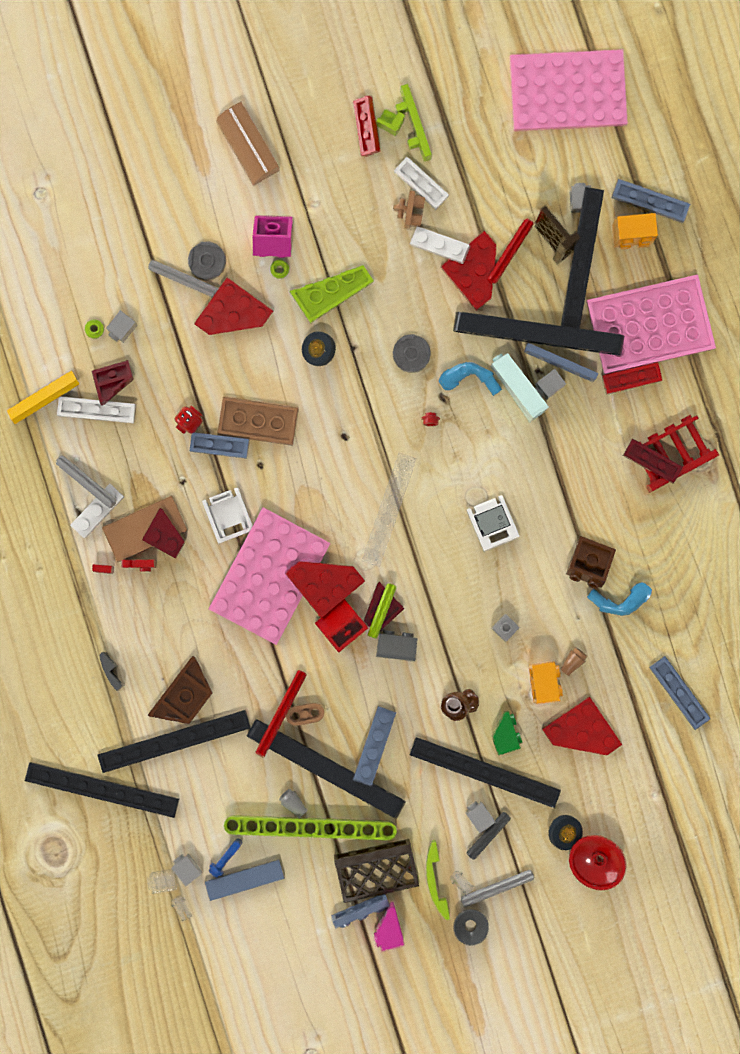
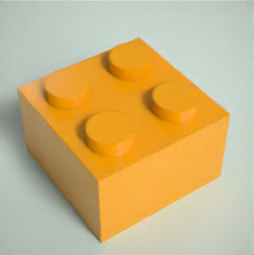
[612,213,658,249]
[528,662,563,704]

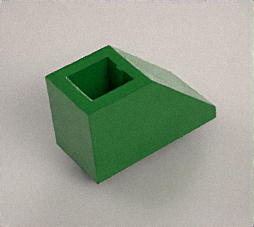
[492,711,523,755]

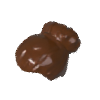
[441,689,479,721]

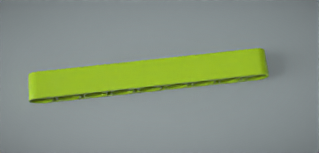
[224,815,397,840]

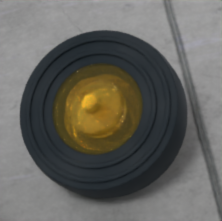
[302,332,336,366]
[548,815,583,850]

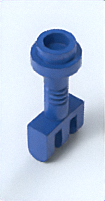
[208,839,242,878]

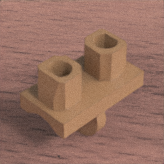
[393,191,425,229]

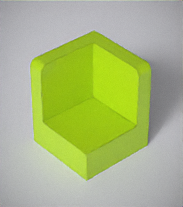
[376,109,405,136]

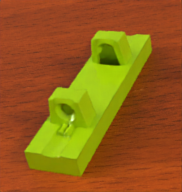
[395,84,432,162]

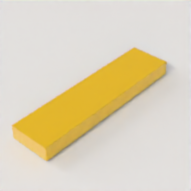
[7,370,80,425]

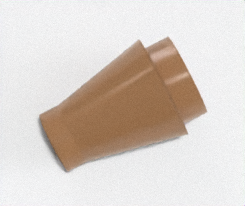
[560,647,588,676]

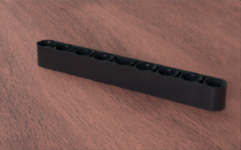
[453,312,625,355]
[246,719,406,819]

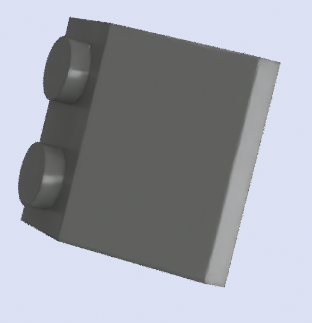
[376,630,417,661]

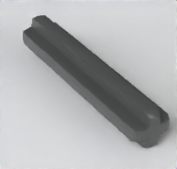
[467,812,511,860]

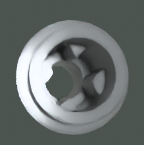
[279,789,307,818]

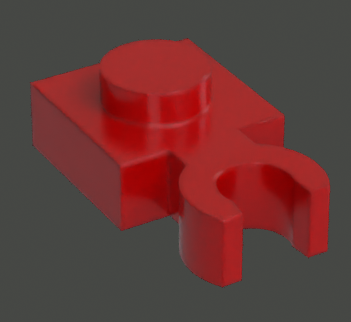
[122,560,156,572]

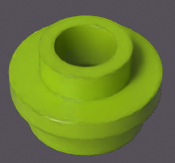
[270,260,289,279]
[85,320,104,339]

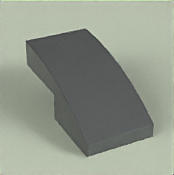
[99,652,125,691]

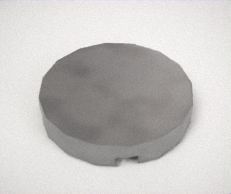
[188,242,226,280]
[393,334,431,373]

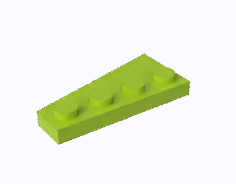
[289,265,374,324]

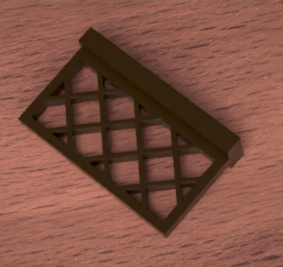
[534,205,581,265]
[334,839,419,903]

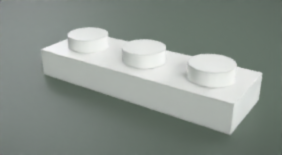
[394,157,449,210]
[410,226,470,264]
[70,484,124,539]

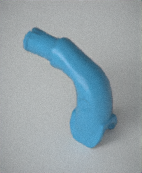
[439,362,502,396]
[587,582,652,616]

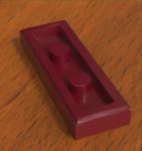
[622,438,683,484]

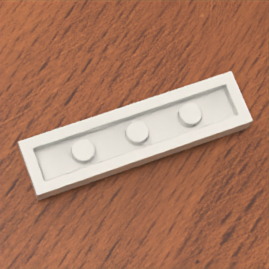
[57,397,136,424]

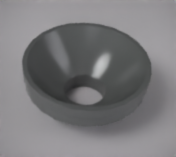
[453,909,489,946]

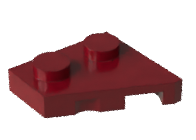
[92,360,134,406]
[142,508,185,559]
[364,581,405,631]

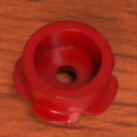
[422,412,440,426]

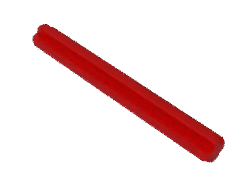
[255,670,307,758]

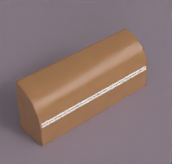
[216,102,280,186]

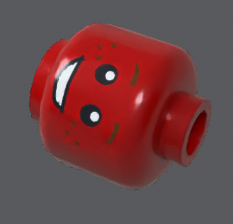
[174,406,203,434]

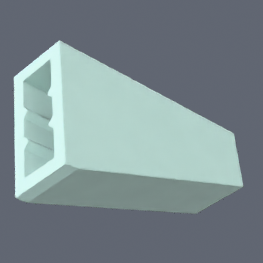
[491,353,549,422]

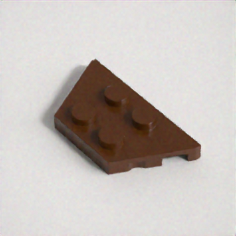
[148,656,213,724]

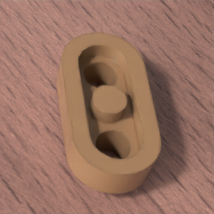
[286,703,324,726]

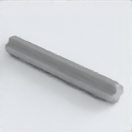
[148,260,218,297]
[56,456,117,508]
[461,870,534,907]

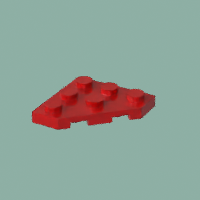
[440,231,497,311]
[194,277,274,335]
[285,561,365,618]
[542,697,622,756]

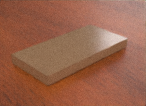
[217,397,299,446]
[102,496,188,563]

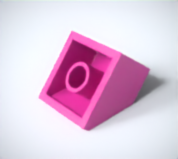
[252,216,293,258]
[374,902,404,952]

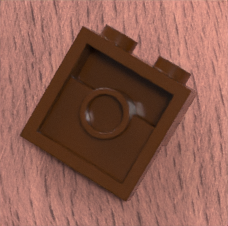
[566,536,616,589]

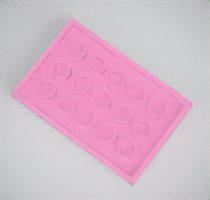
[510,50,627,131]
[586,275,716,375]
[209,507,330,645]

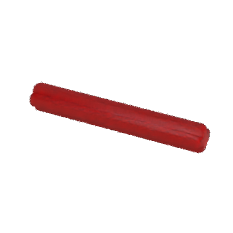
[487,218,534,284]

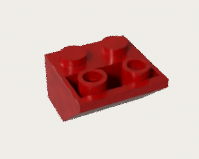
[315,599,368,653]

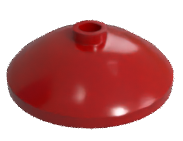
[569,835,627,890]

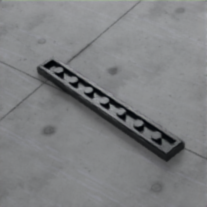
[560,187,604,329]
[97,710,251,773]
[410,737,561,809]
[25,762,180,818]

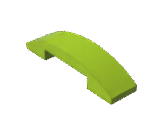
[426,840,450,920]

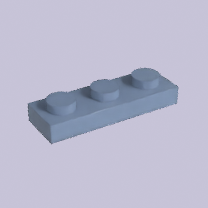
[189,432,249,459]
[331,894,389,929]

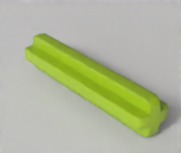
[368,583,396,639]

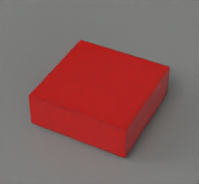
[92,564,114,574]

